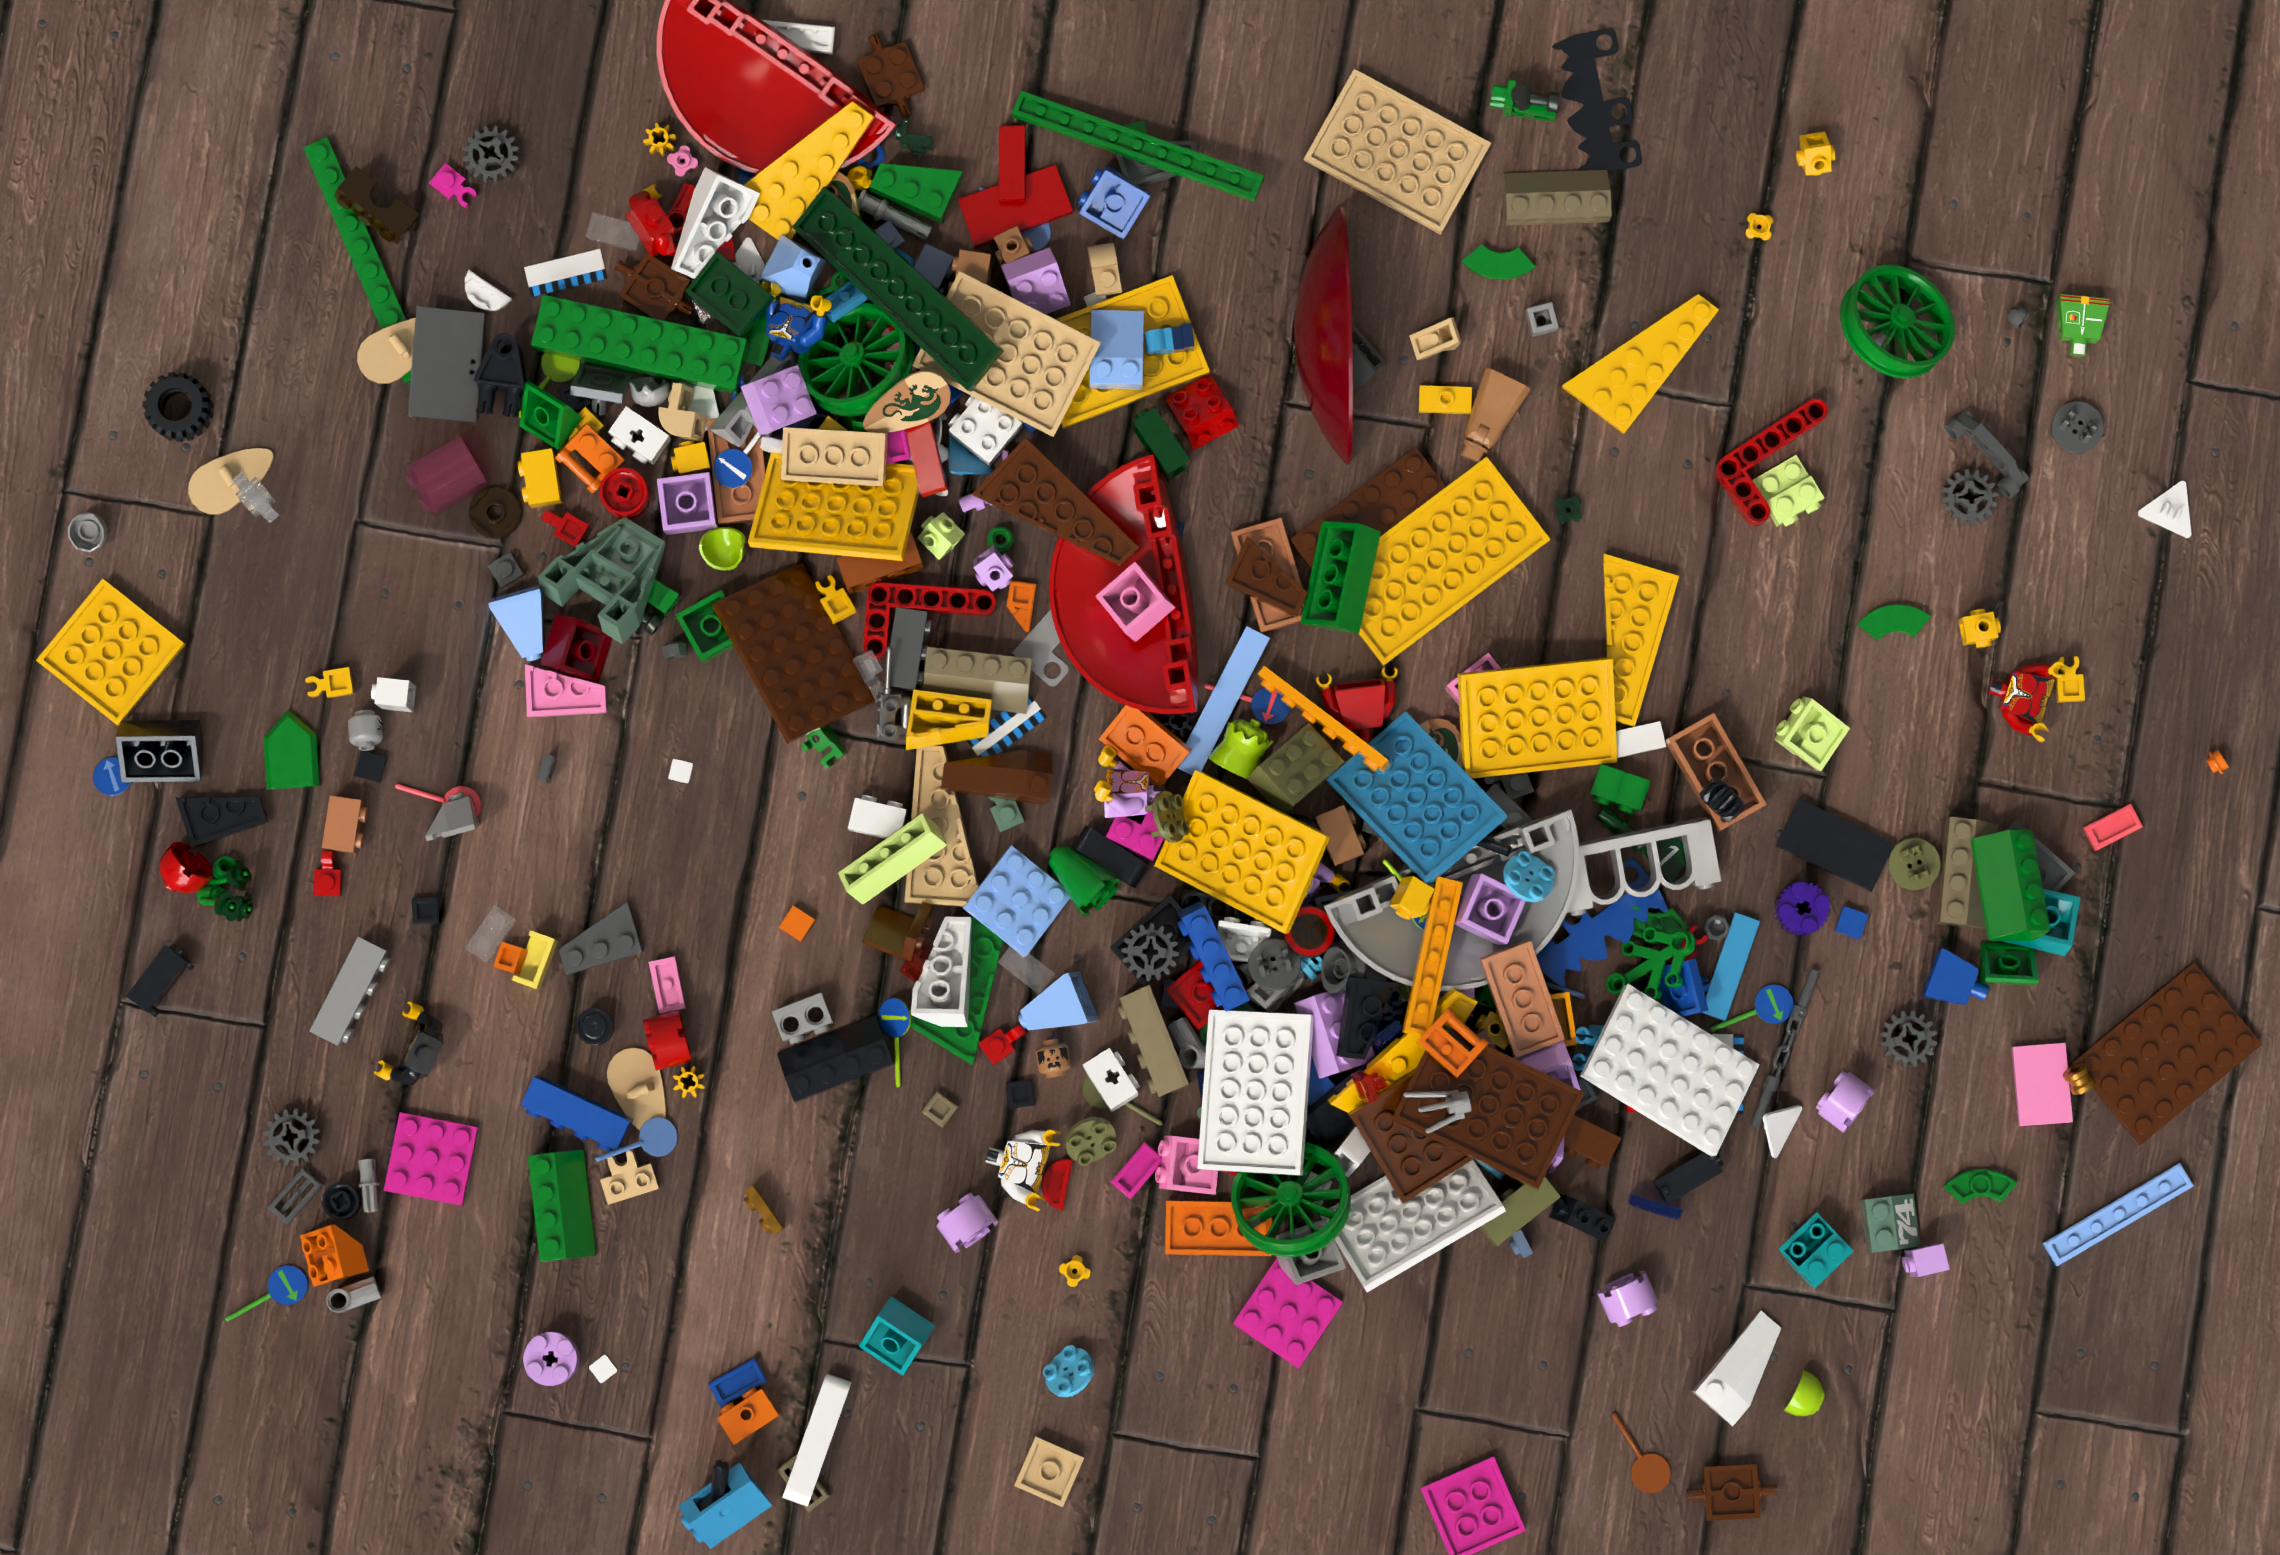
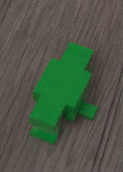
[801,725,848,769]

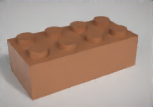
[1665,713,1767,833]

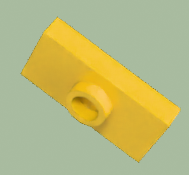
[1418,385,1472,414]

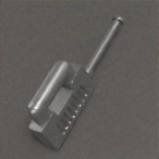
[876,646,912,741]

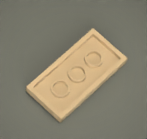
[781,427,888,486]

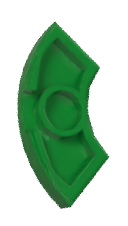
[1462,244,1535,280]
[1856,605,1931,641]
[1632,906,1689,940]
[1942,1169,2018,1205]

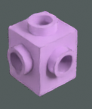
[973,545,1014,592]

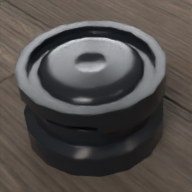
[576,1008,615,1045]
[322,1183,362,1220]

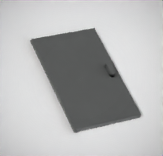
[408,305,485,423]

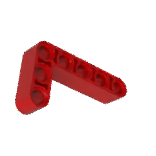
[1715,399,1828,526]
[863,582,997,661]

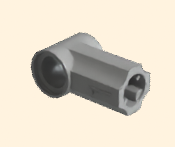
[1167,1017,1206,1069]
[326,1276,381,1313]

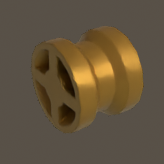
[2063,1063,2096,1095]

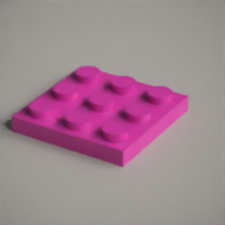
[383,1112,479,1206]
[1232,1258,1343,1369]
[1420,1456,1526,1555]

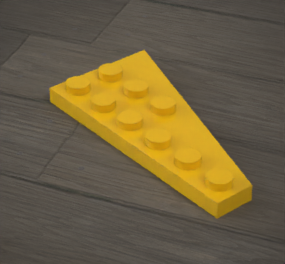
[744,101,875,240]
[1562,294,1719,434]
[1603,554,1679,727]
[1328,987,1477,1113]

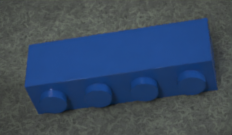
[520,1075,633,1152]

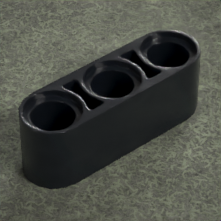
[1071,825,1150,889]
[1179,888,1255,924]

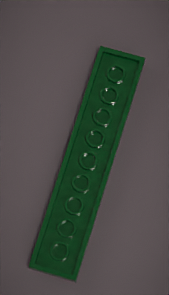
[792,187,1004,392]

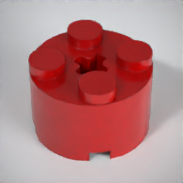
[643,1010,692,1071]

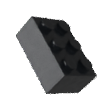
[1110,895,1192,987]

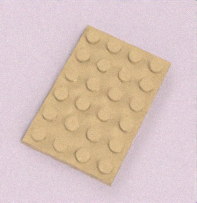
[1304,69,1491,235]
[912,271,1101,437]

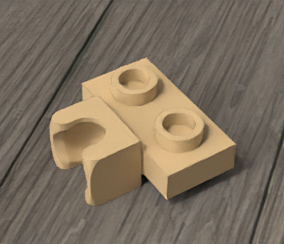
[600,1149,659,1205]

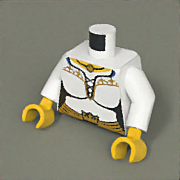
[986,1130,1061,1211]

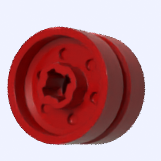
[599,468,650,520]

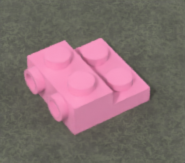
[1155,1136,1218,1195]

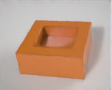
[779,906,816,942]
[493,942,528,975]

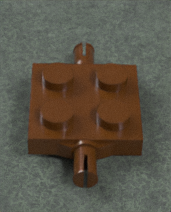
[856,33,925,118]
[615,252,695,321]
[1686,1464,1778,1521]

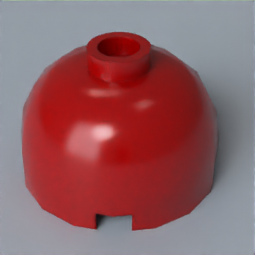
[159,842,213,894]

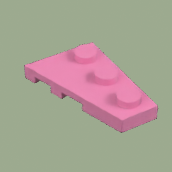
[525,664,607,718]

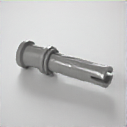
[858,189,933,241]

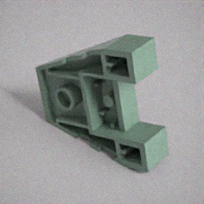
[537,517,666,644]

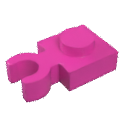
[429,163,478,209]

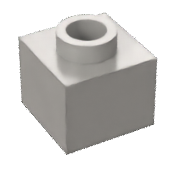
[1525,302,1558,337]

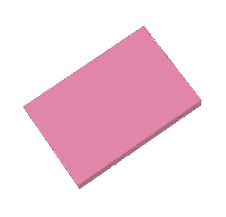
[2011,1043,2073,1126]

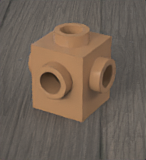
[994,226,1035,265]

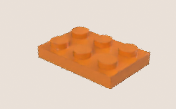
[1099,705,1192,785]

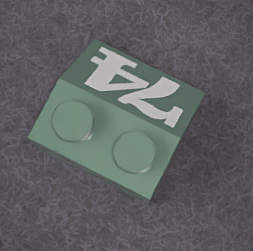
[1860,1193,1921,1253]

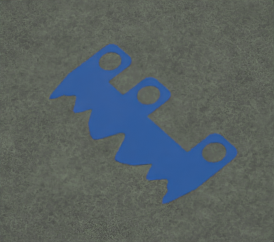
[1536,859,1668,989]

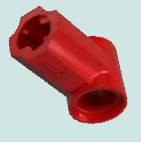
[666,183,695,238]

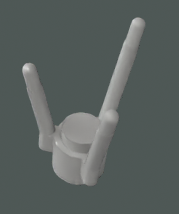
[1403,1089,1471,1133]

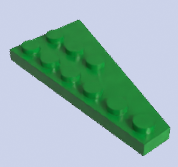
[910,916,1003,1066]

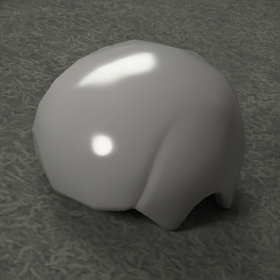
[628,376,671,407]
[68,512,108,553]

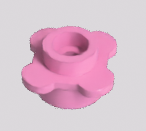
[667,146,698,177]

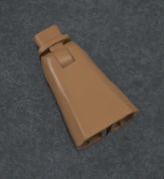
[1460,368,1531,463]

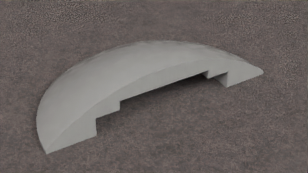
[1324,809,1579,991]

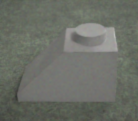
[425,792,480,841]

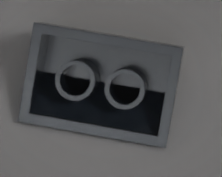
[116,720,203,782]

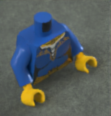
[761,282,831,361]

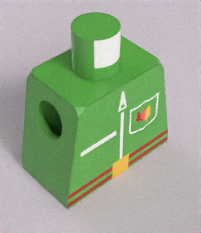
[2056,294,2110,357]

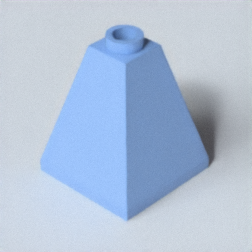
[758,235,827,304]
[488,585,544,661]
[1018,971,1099,1030]

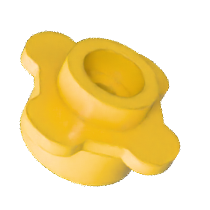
[847,166,873,190]
[1745,213,1773,241]
[1059,1255,1091,1287]

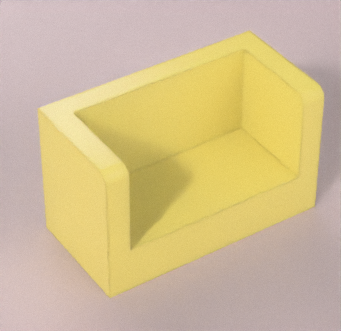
[512,930,558,991]

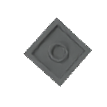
[570,363,632,415]

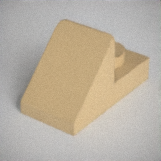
[1409,317,1461,360]

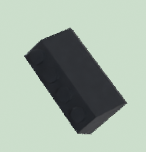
[777,1015,895,1103]

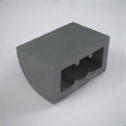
[1352,325,1387,390]

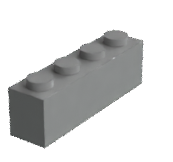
[309,937,391,1047]

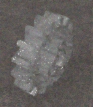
[232,472,279,523]

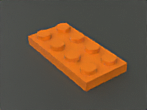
[1165,1201,1272,1256]

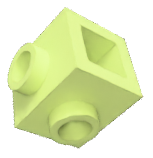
[917,512,965,560]

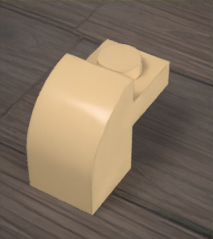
[1087,242,1122,297]
[658,383,707,442]

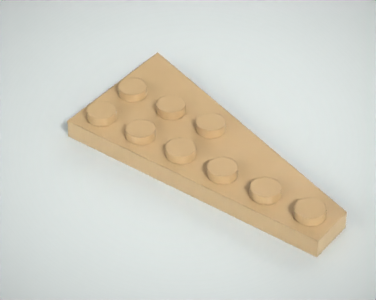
[904,746,979,907]

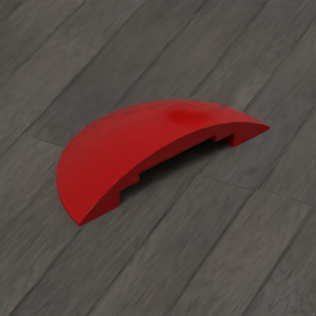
[657,0,896,174]
[1049,454,1198,714]

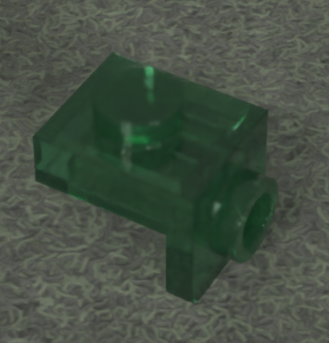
[896,118,933,155]

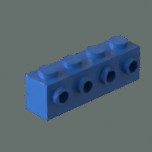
[1177,901,1250,1012]

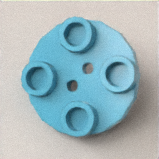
[1503,851,1555,902]
[1043,1345,1095,1397]

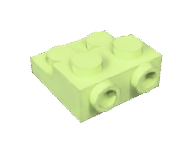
[1752,455,1824,527]
[1774,696,1850,771]

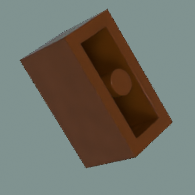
[1564,1115,1621,1169]

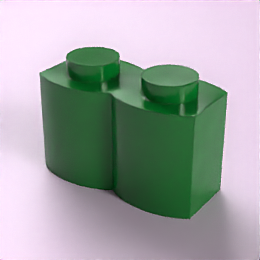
[1590,764,1651,815]

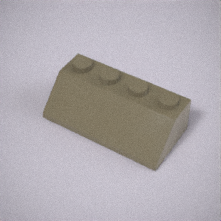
[1503,170,1612,226]
[923,647,1033,714]
[1935,817,1998,929]
[1117,985,1189,1097]

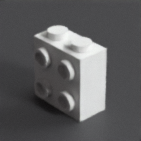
[948,396,1023,467]

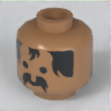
[1035,1038,1072,1078]

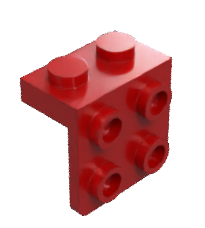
[1166,375,1239,450]

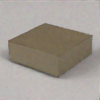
[922,1091,958,1128]

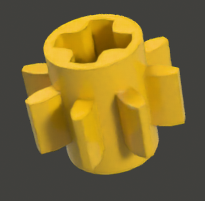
[643,123,676,157]
[673,1066,705,1098]

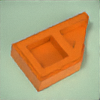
[1007,581,1036,633]

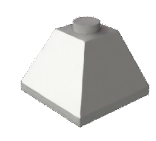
[1275,1219,1346,1285]

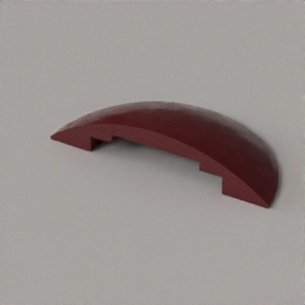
[1294,204,1353,464]

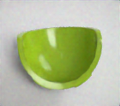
[699,527,746,571]
[1783,1370,1825,1416]

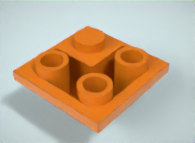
[300,1224,369,1287]

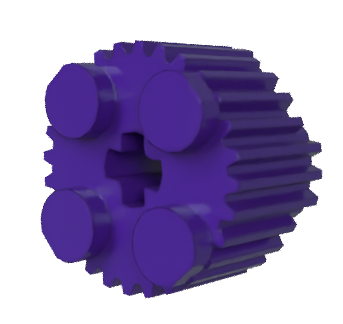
[1774,881,1830,936]

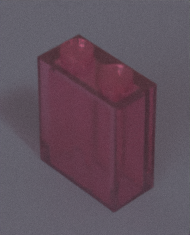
[405,436,489,516]

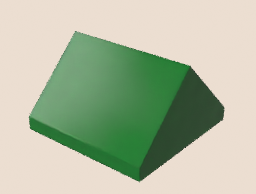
[520,381,582,450]
[1979,942,2039,986]

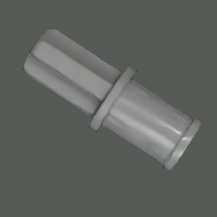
[358,1159,380,1213]

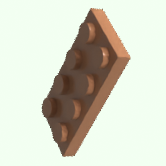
[707,419,766,525]
[1231,518,1305,633]
[1479,939,1565,1058]

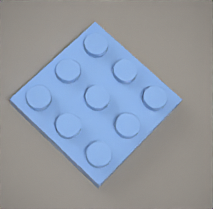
[963,845,1070,957]

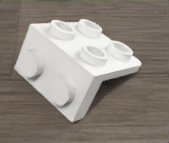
[1217,917,1271,963]

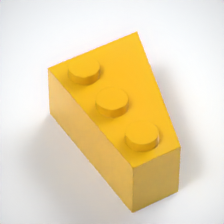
[906,689,992,750]

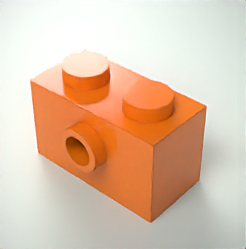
[717,1387,781,1445]

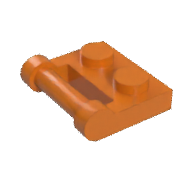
[554,423,625,493]
[1417,1007,1489,1078]

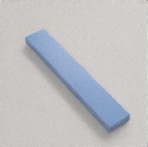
[1178,626,1270,776]
[2042,1163,2194,1266]

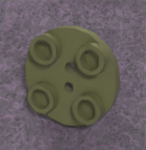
[1145,791,1190,843]
[1888,838,1941,891]
[1064,1116,1117,1166]

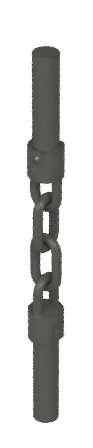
[1750,969,1820,1129]

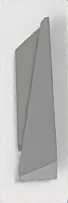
[709,351,799,447]

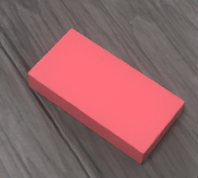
[2083,804,2143,851]

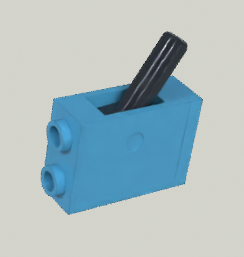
[678,1460,772,1549]

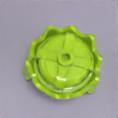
[1208,719,1274,779]

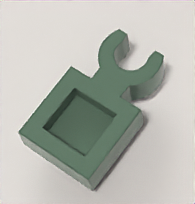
[988,797,1025,833]

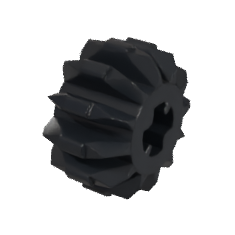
[1700,778,1744,822]

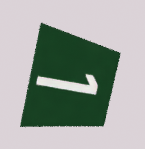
[1640,837,1686,882]

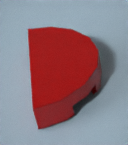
[1042,1159,1073,1211]

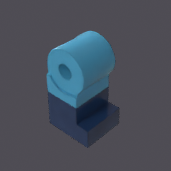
[1144,323,1194,355]

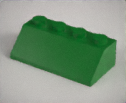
[1300,521,1381,634]
[1970,830,2050,941]
[528,1150,596,1262]

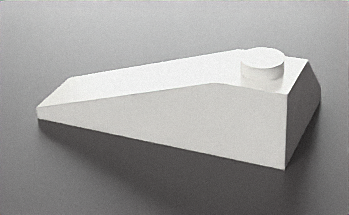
[671,167,760,279]
[911,917,972,1027]
[1692,1310,1781,1426]

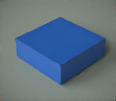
[1834,906,1869,940]

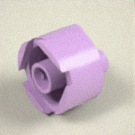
[1816,1071,1875,1133]
[936,1193,998,1253]
[1597,1271,1659,1327]
[523,1332,580,1386]

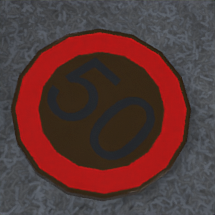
[1283,906,1336,958]

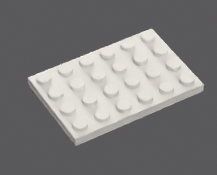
[1580,984,1759,1157]
[1197,1010,1314,1176]
[1320,1160,1506,1292]

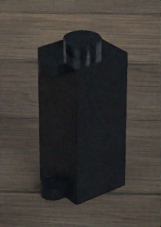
[126,945,195,1017]
[1652,1152,1724,1204]

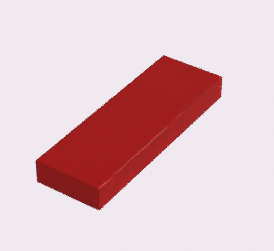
[998,126,1026,202]

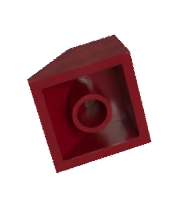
[540,614,613,683]

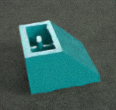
[1778,1212,1854,1288]

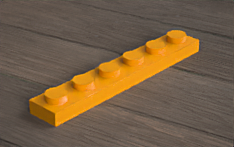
[1258,666,1390,773]
[1402,876,1463,1037]

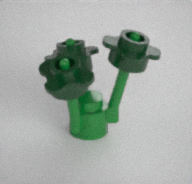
[197,860,253,922]

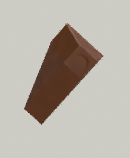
[941,749,1052,805]

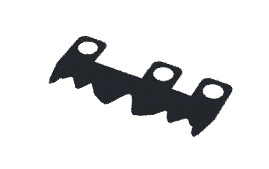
[1552,28,1642,172]

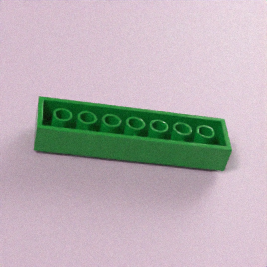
[531,295,750,395]

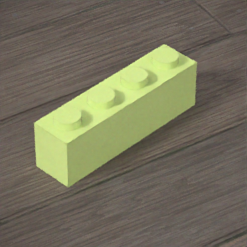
[838,813,947,904]

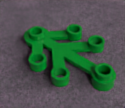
[1606,927,1696,1001]

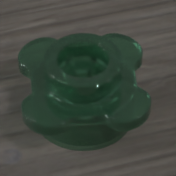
[1555,497,1582,524]

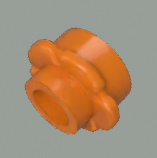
[2206,750,2229,775]

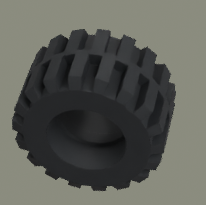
[142,372,214,442]

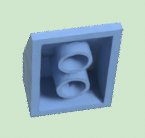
[1090,310,1144,389]

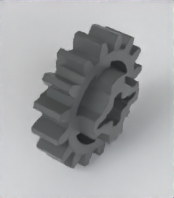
[462,126,520,183]
[1940,469,1998,527]
[1121,923,1179,982]
[1879,1010,1938,1068]
[263,1109,322,1166]

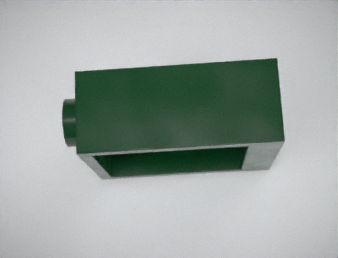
[1133,407,1190,481]

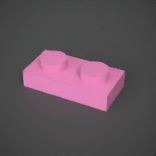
[649,956,686,1014]

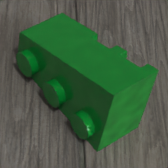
[869,163,964,224]

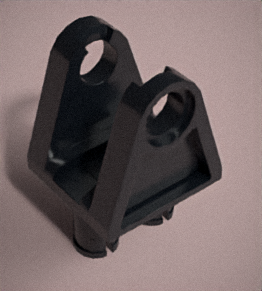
[474,333,528,418]

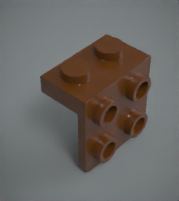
[862,902,934,961]

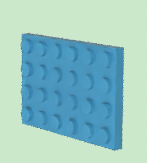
[1326,711,1508,885]

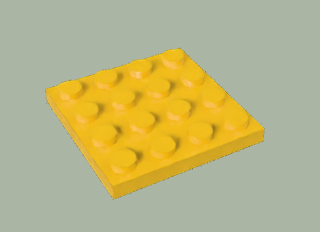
[36,579,186,726]

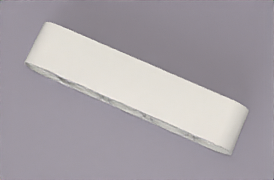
[782,1373,851,1507]

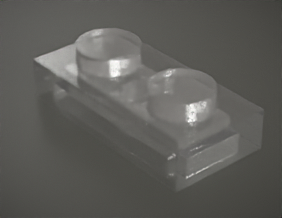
[585,212,640,252]
[465,905,517,964]
[998,946,1056,995]

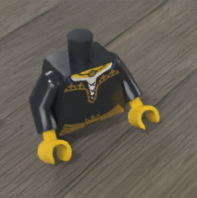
[374,1002,444,1085]

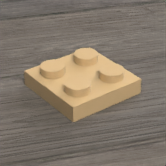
[1014,1436,1084,1507]

